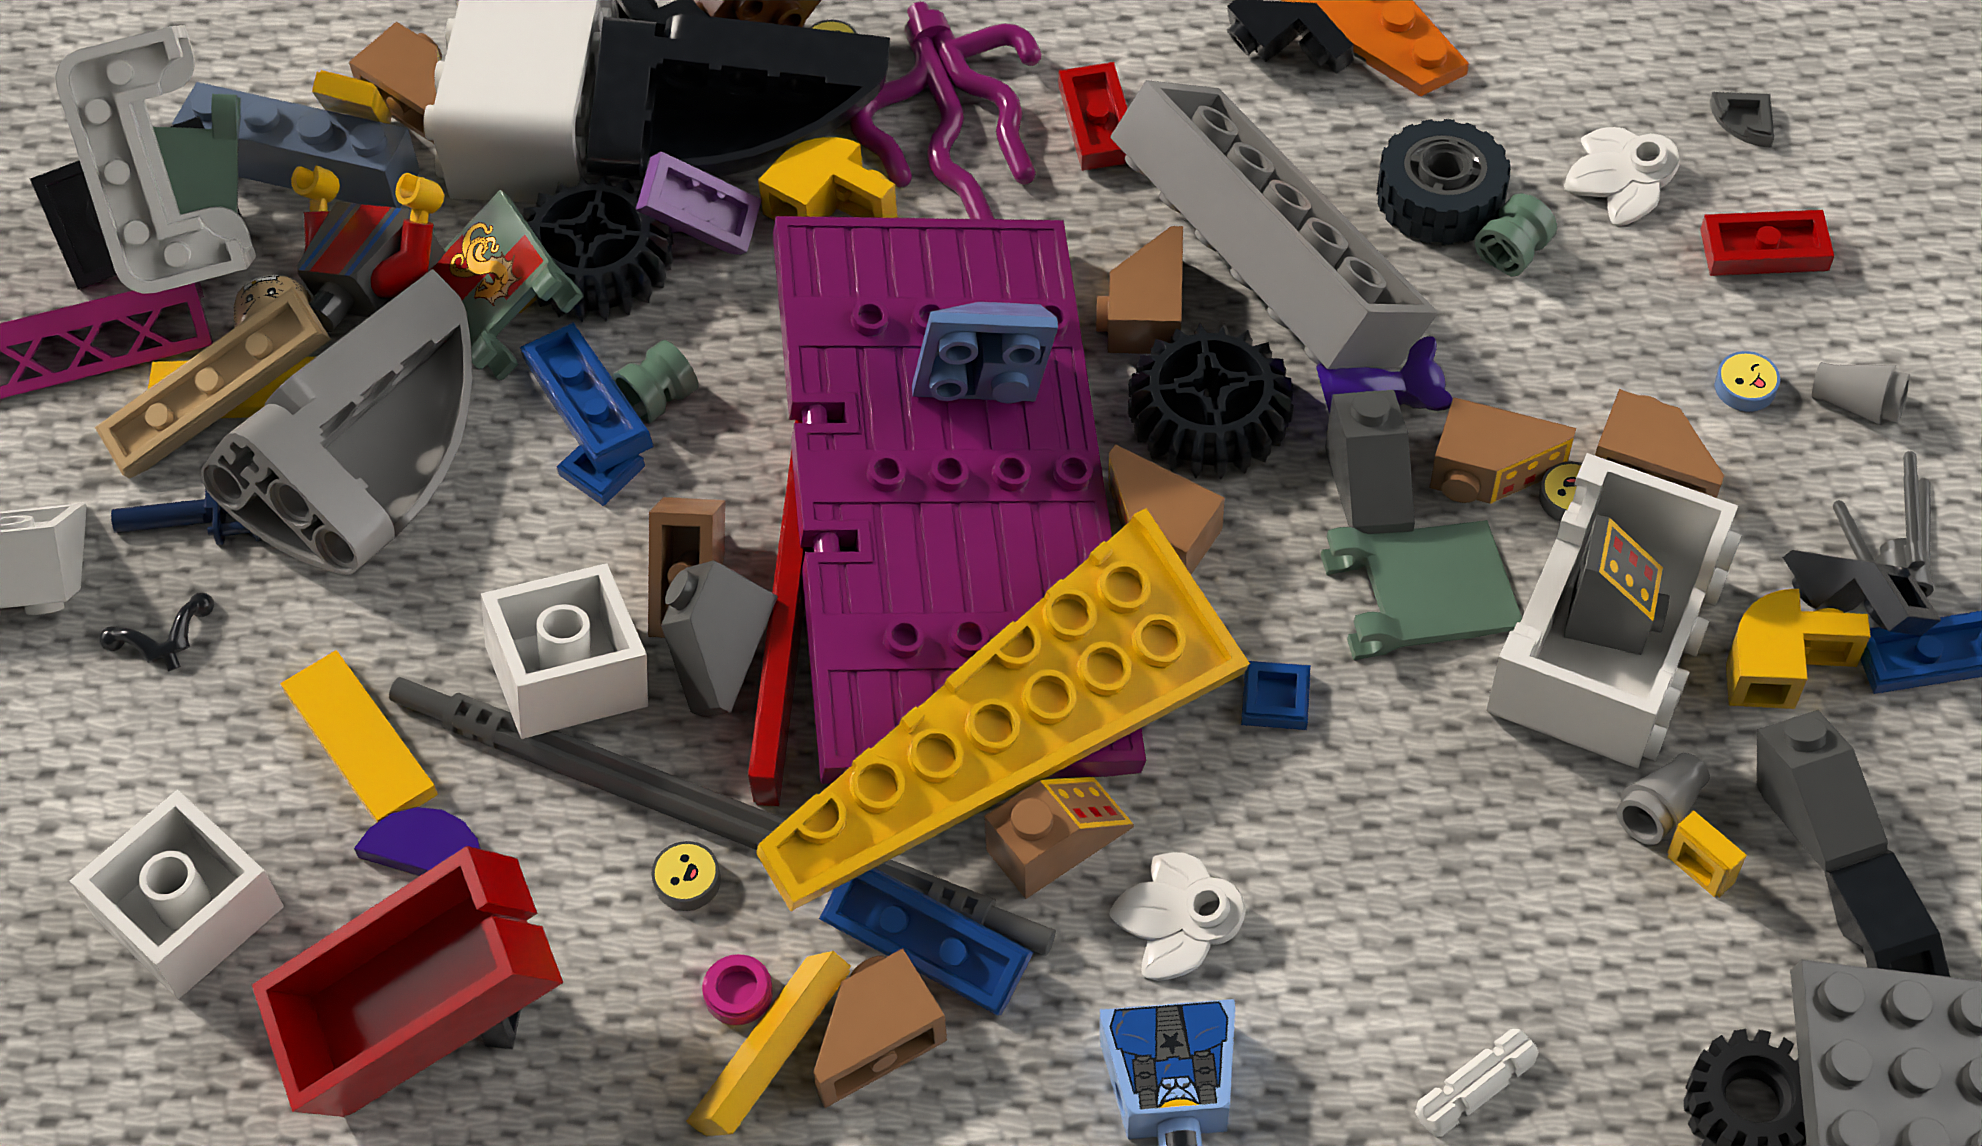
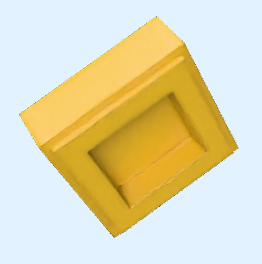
[1667,810,1747,898]

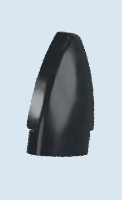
[586,14,890,180]

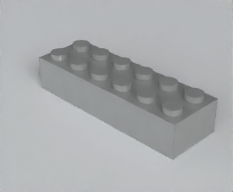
[1110,80,1439,369]

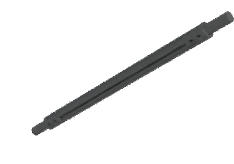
[389,677,1056,956]

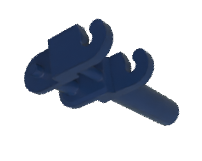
[111,488,262,546]

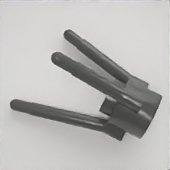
[1833,451,1934,597]

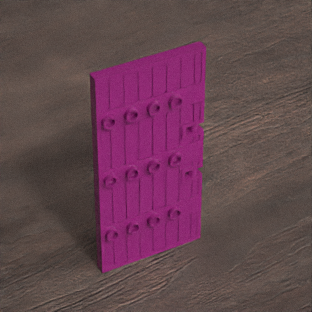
[773,216,1147,784]

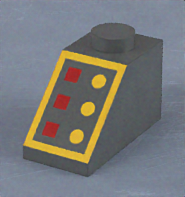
[1564,515,1670,655]

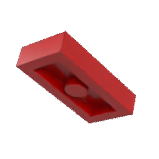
[1058,62,1128,171]
[1700,210,1834,276]

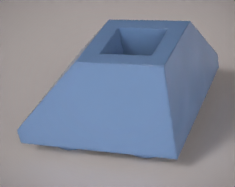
[912,302,1058,403]

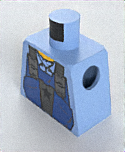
[1099,999,1235,1146]

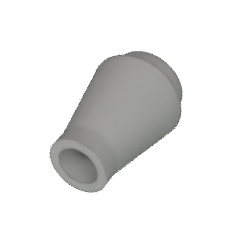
[1812,362,1910,425]
[1617,753,1710,845]

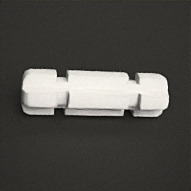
[1415,1029,1539,1137]

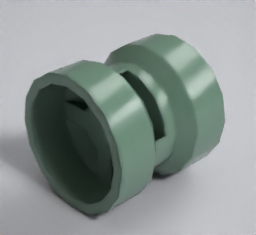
[1474,193,1558,277]
[613,340,699,424]

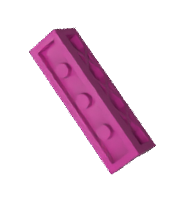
[0,281,213,399]

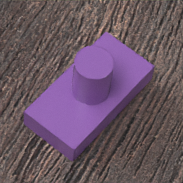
[636,152,762,255]

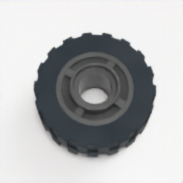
[1376,119,1511,245]

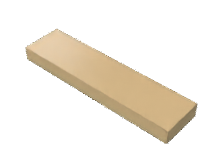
[95,287,331,479]

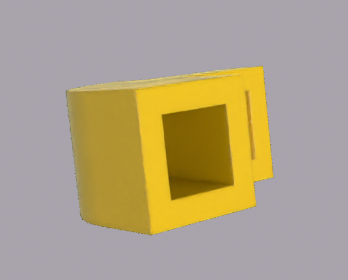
[758,137,898,220]
[1726,589,1870,709]

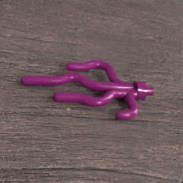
[850,1,1042,219]

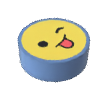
[1714,351,1780,412]

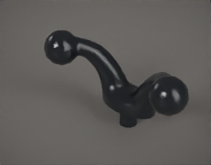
[99,592,214,672]

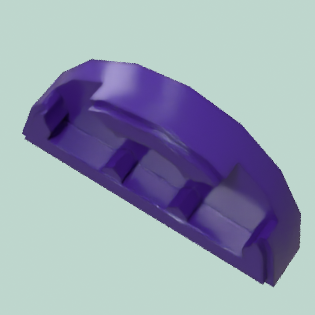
[354,807,481,876]

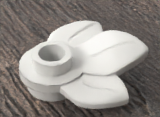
[1564,127,1680,226]
[1109,852,1246,981]

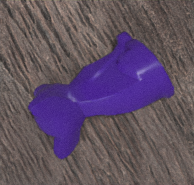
[1316,336,1453,415]

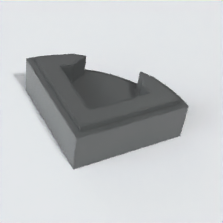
[1710,92,1774,147]

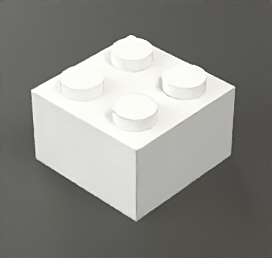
[481,563,648,739]
[70,789,284,1000]

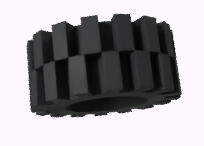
[1683,1029,1806,1146]

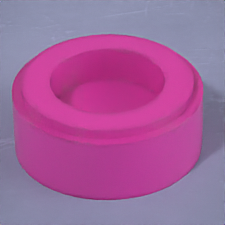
[702,954,773,1025]

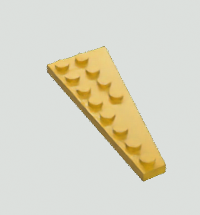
[756,508,1250,912]

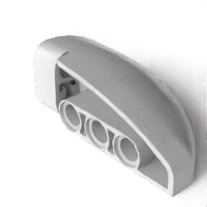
[201,269,473,575]

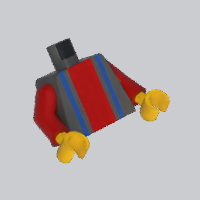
[291,165,446,332]

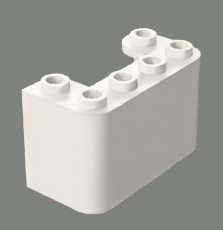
[424,0,617,203]
[55,25,256,294]
[1486,453,1742,769]

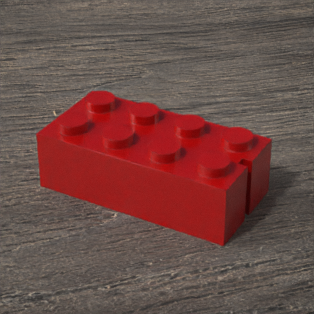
[252,846,564,1117]

